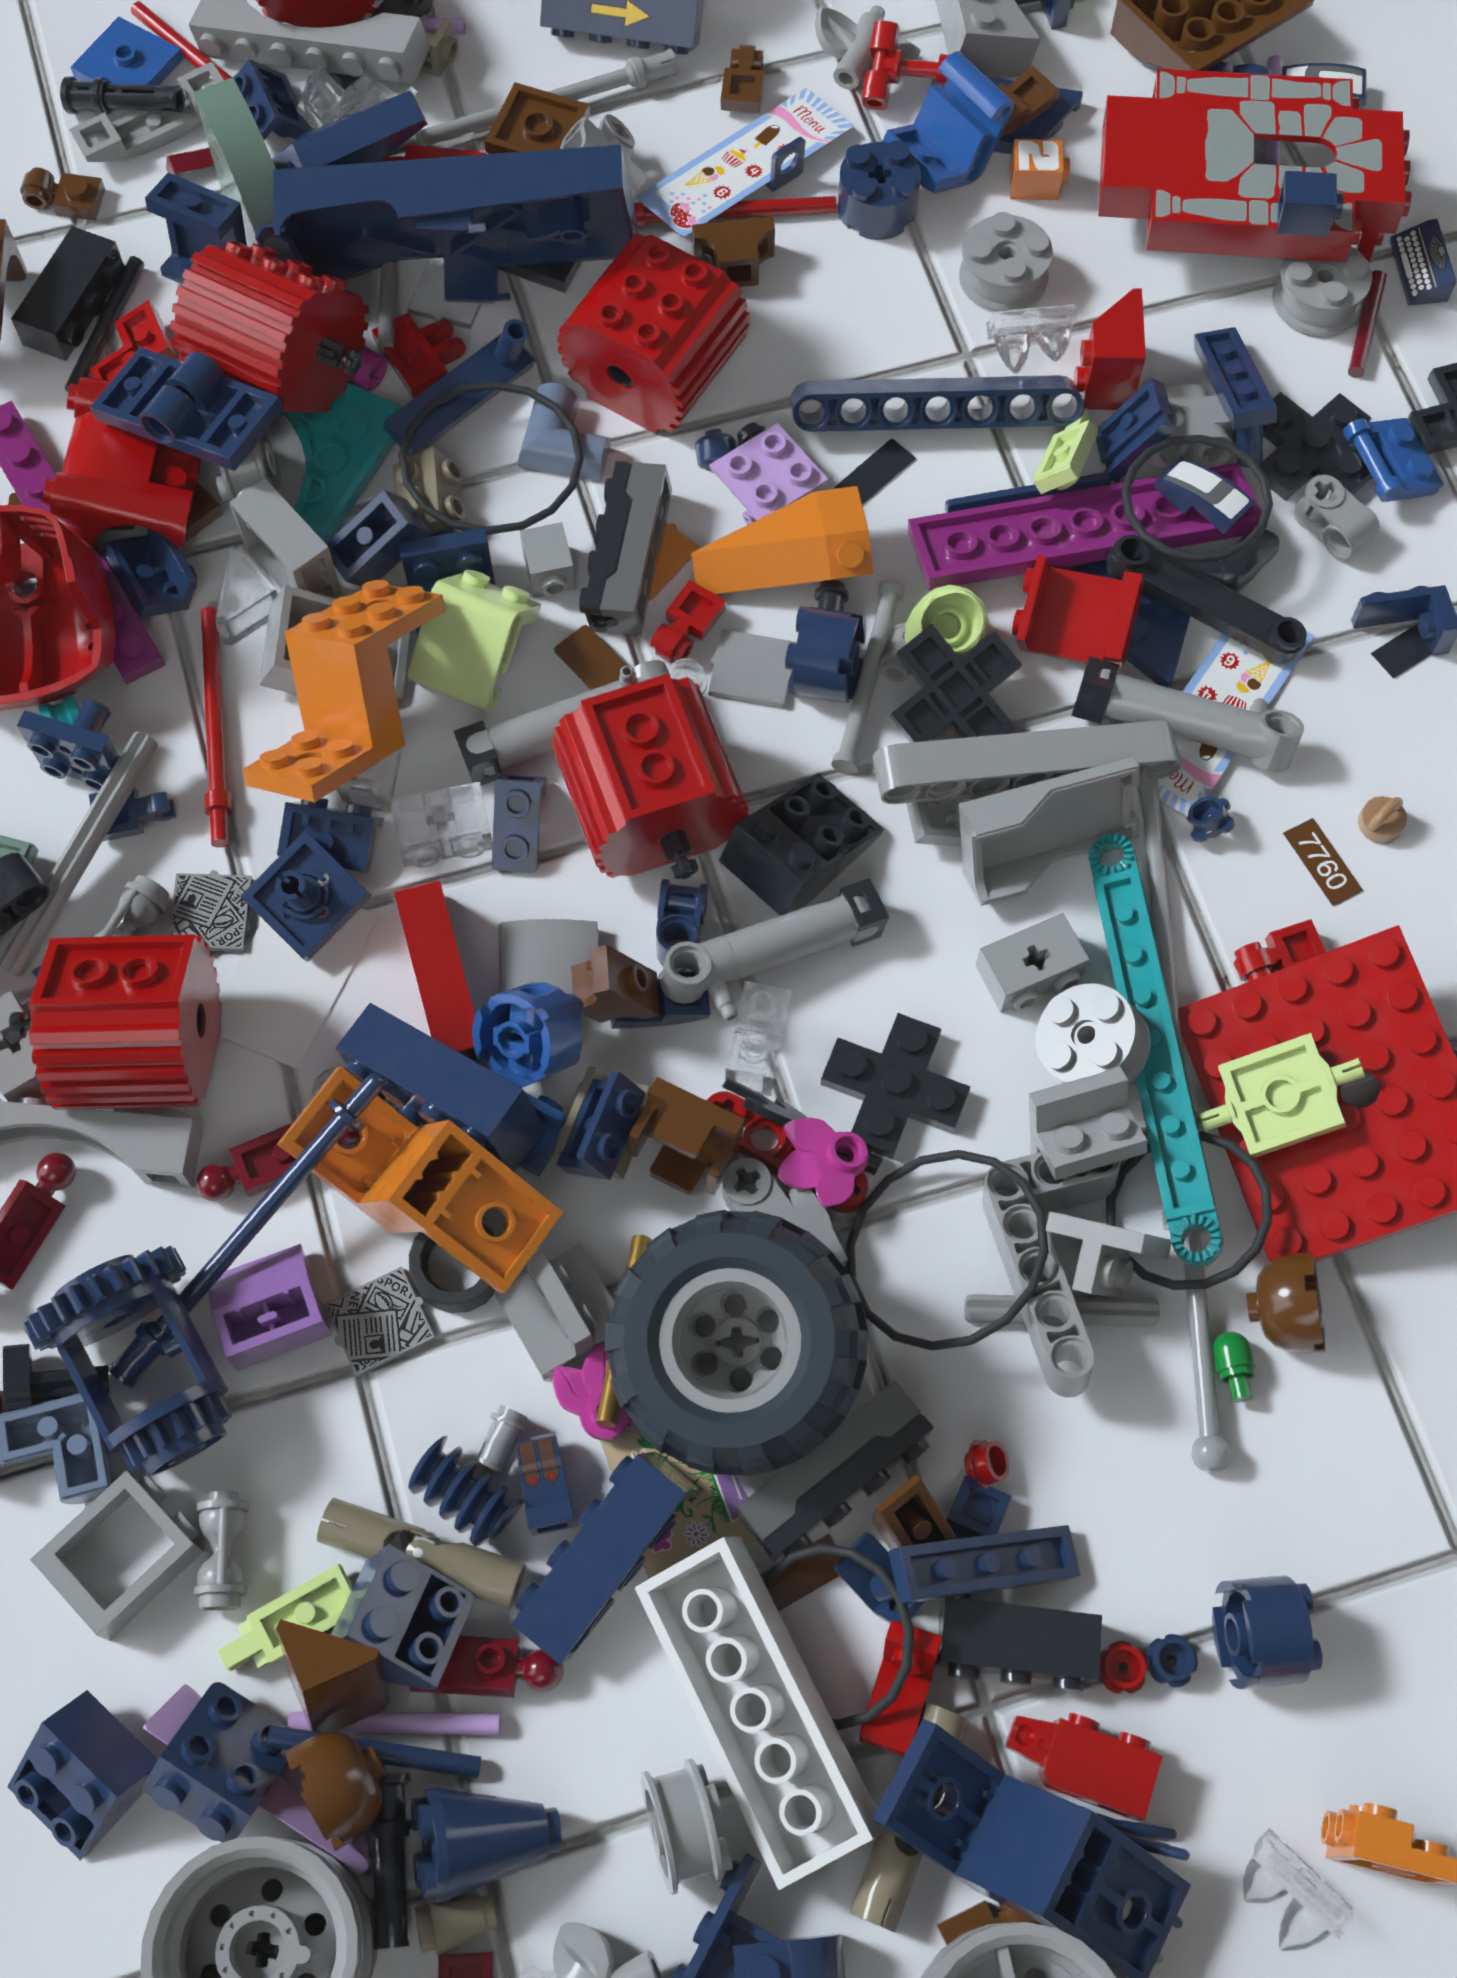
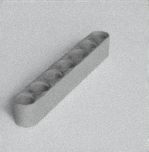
[872,720,1182,804]

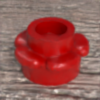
[964,1439,1009,1489]
[1099,1641,1148,1694]

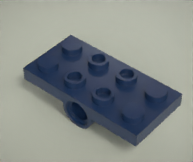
[90,347,284,471]

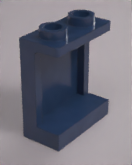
[145,172,247,285]

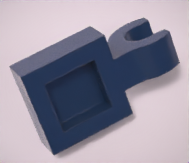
[88,787,176,842]

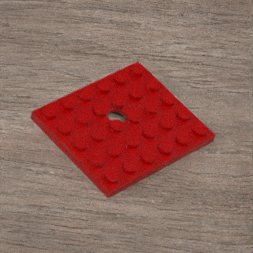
[1178,925,1457,1263]

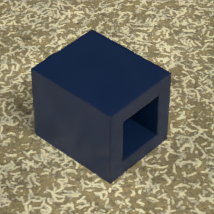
[1277,171,1344,237]

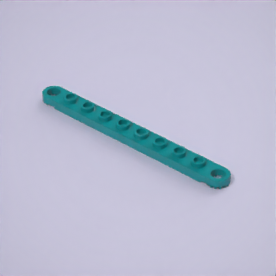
[1088,833,1224,1267]

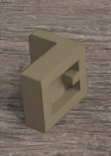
[420,19,458,77]

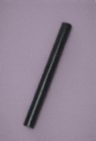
[64,256,144,392]

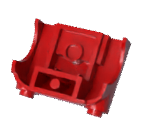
[42,376,202,549]

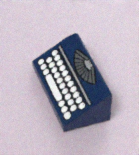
[1389,218,1456,306]

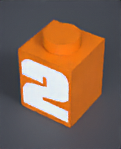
[1009,139,1070,200]

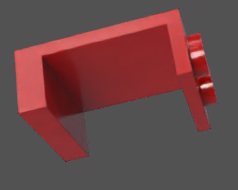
[1012,554,1144,671]

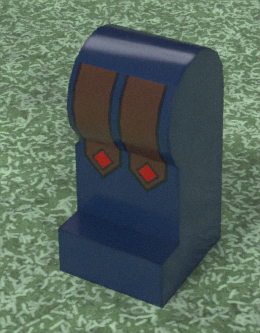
[515,1432,577,1536]

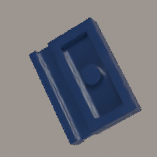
[1096,378,1176,483]

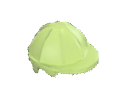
[904,585,989,658]

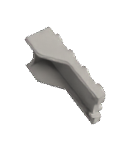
[959,757,1139,906]

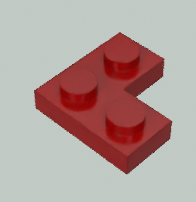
[90,300,178,381]

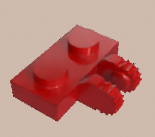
[372,312,467,399]

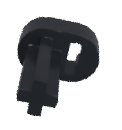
[3,1344,110,1412]

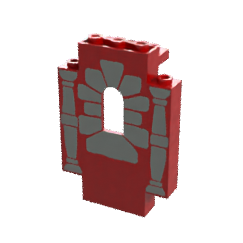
[1098,69,1412,263]

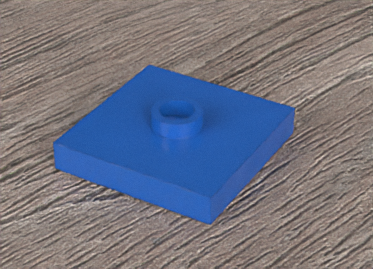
[70,16,184,85]

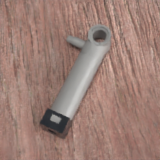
[1071,656,1304,773]
[453,660,671,788]
[660,878,889,1021]

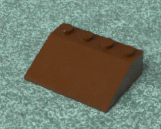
[1110,0,1314,71]

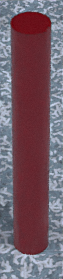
[1348,270,1387,378]

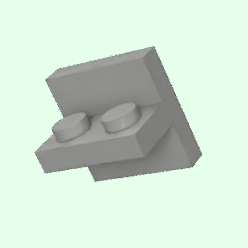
[1029,1067,1147,1180]
[1045,1211,1171,1298]
[494,1243,614,1380]

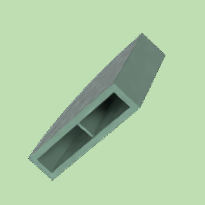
[193,77,296,263]

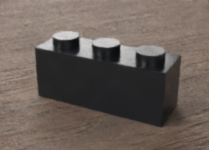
[11,226,125,361]
[936,1597,1102,1692]

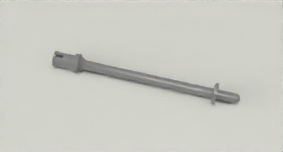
[386,49,679,157]

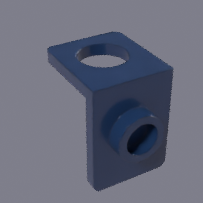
[765,136,806,192]
[834,1532,926,1624]

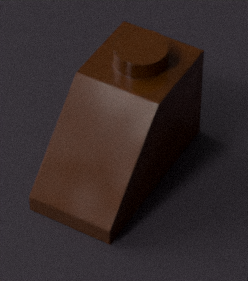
[871,1474,957,1550]

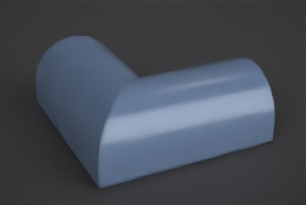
[518,382,610,482]
[0,1393,113,1504]

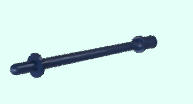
[108,1073,385,1388]

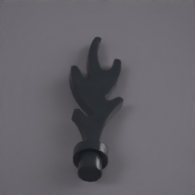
[722,1078,883,1176]

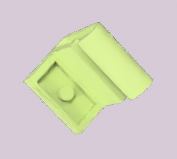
[408,570,542,712]

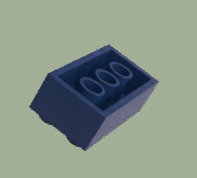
[335,1003,545,1173]

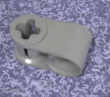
[1294,475,1380,560]

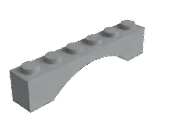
[188,0,430,84]
[0,1097,203,1188]

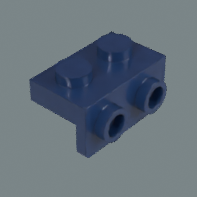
[103,529,197,618]
[556,1071,646,1180]

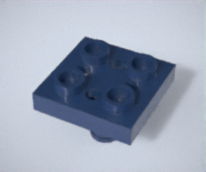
[17,699,120,791]
[240,831,373,962]

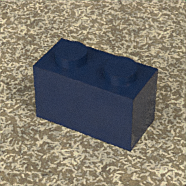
[326,489,431,586]

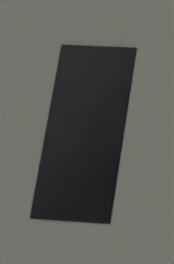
[834,438,916,504]
[1370,624,1431,678]

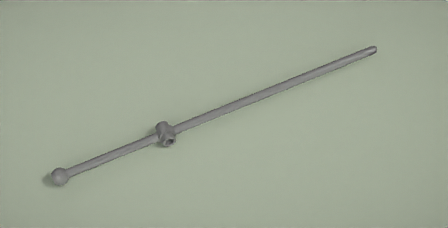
[1141,779,1232,1471]

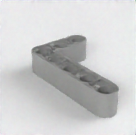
[982,1152,1121,1398]

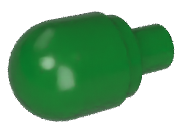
[1212,1331,1256,1402]

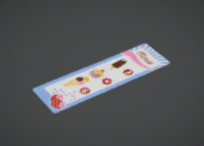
[636,88,854,237]
[1136,631,1314,817]

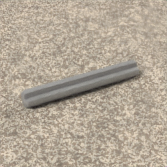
[964,1294,1160,1327]

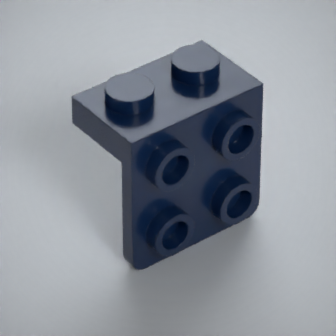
[141,1682,291,1843]

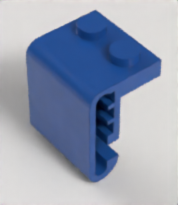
[882,51,1015,194]

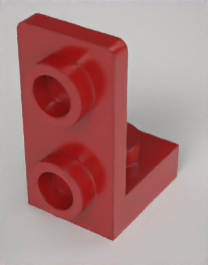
[859,1620,942,1757]

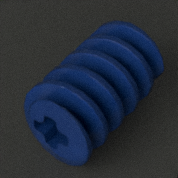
[408,1436,524,1547]

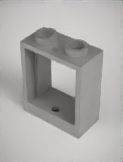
[229,478,342,599]
[30,1470,204,1641]

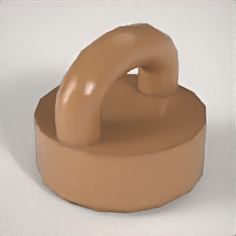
[1358,796,1407,843]

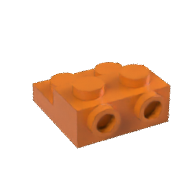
[1321,1803,1457,1885]

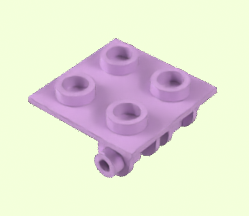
[709,423,829,525]

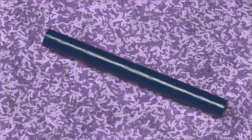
[266,1725,481,1778]

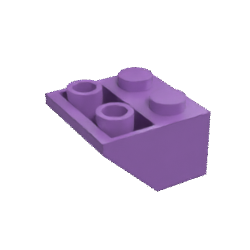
[208,1243,332,1371]

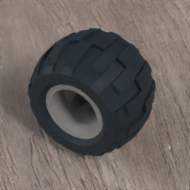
[604,1209,868,1476]

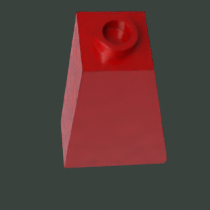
[394,880,477,1060]

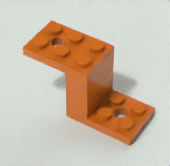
[243,580,445,803]
[277,1066,563,1293]

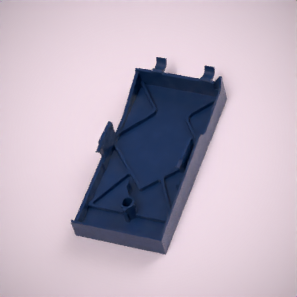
[255,145,639,303]

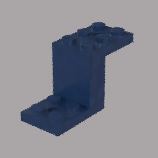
[872,1719,1191,1978]

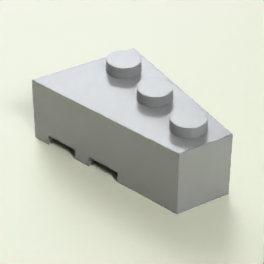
[935,0,1041,77]

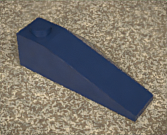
[272,90,428,169]

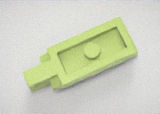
[1033,408,1098,494]
[217,1563,353,1672]

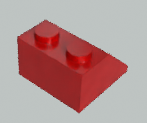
[1074,288,1146,410]

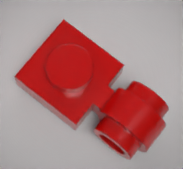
[650,580,726,664]
[1233,919,1327,982]

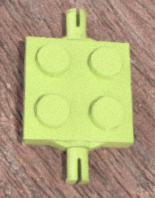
[1198,1033,1365,1158]

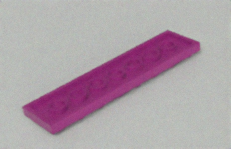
[908,463,1262,591]

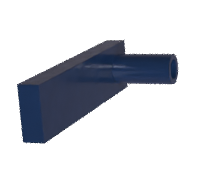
[383,319,535,457]
[1194,327,1277,468]
[870,1525,1081,1604]

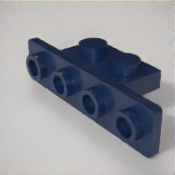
[672,1853,781,1978]

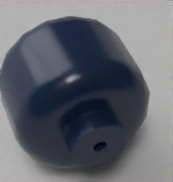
[695,429,737,471]

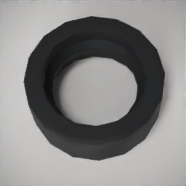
[408,1223,496,1313]

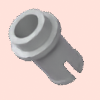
[880,623,911,682]
[474,1405,528,1474]

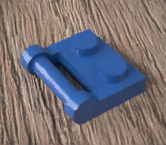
[1343,418,1444,502]

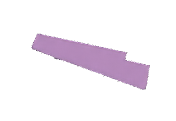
[143,1684,373,1876]

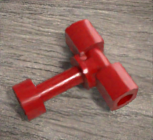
[862,21,950,110]

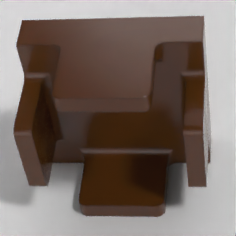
[484,82,590,154]
[628,1077,745,1195]

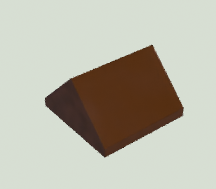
[276,1619,390,1732]

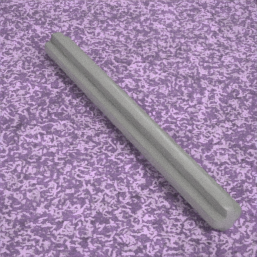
[0,731,158,977]

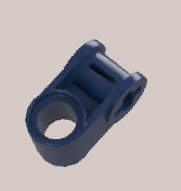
[656,879,709,971]

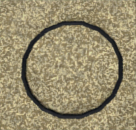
[398,381,584,535]
[846,1150,1049,1351]

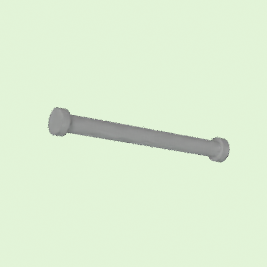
[831,580,905,774]

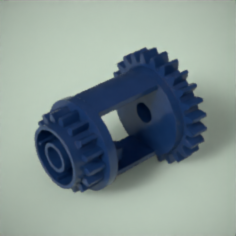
[23,1246,232,1477]

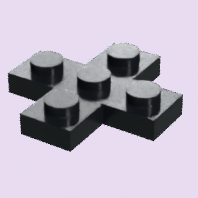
[1407,363,1457,455]
[1254,392,1373,501]
[889,624,1022,743]
[820,1013,971,1160]

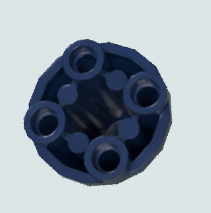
[411,1788,561,1903]

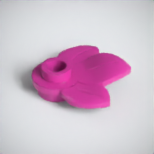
[778,1118,868,1208]
[552,1341,630,1441]

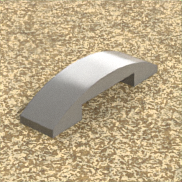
[69,62,224,162]

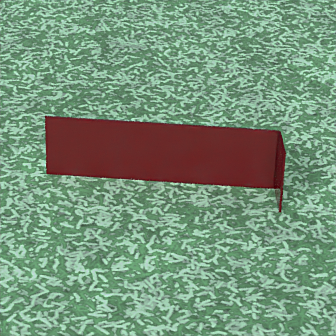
[166,148,214,175]

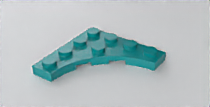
[281,383,403,544]

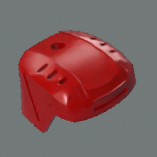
[0,505,116,711]

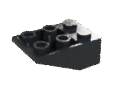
[719,773,884,916]

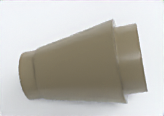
[414,1895,497,1955]

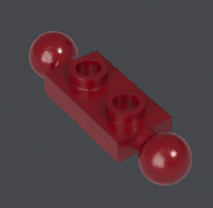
[196,1122,359,1202]
[0,1152,76,1290]
[409,1636,564,1698]

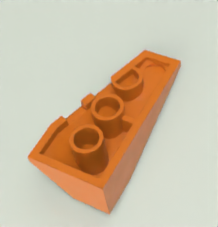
[691,486,874,594]

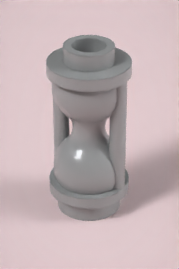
[93,875,170,937]
[193,1490,249,1611]

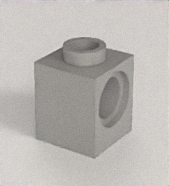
[520,522,576,598]

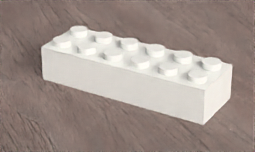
[634,1536,887,1890]

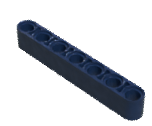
[790,375,1084,432]

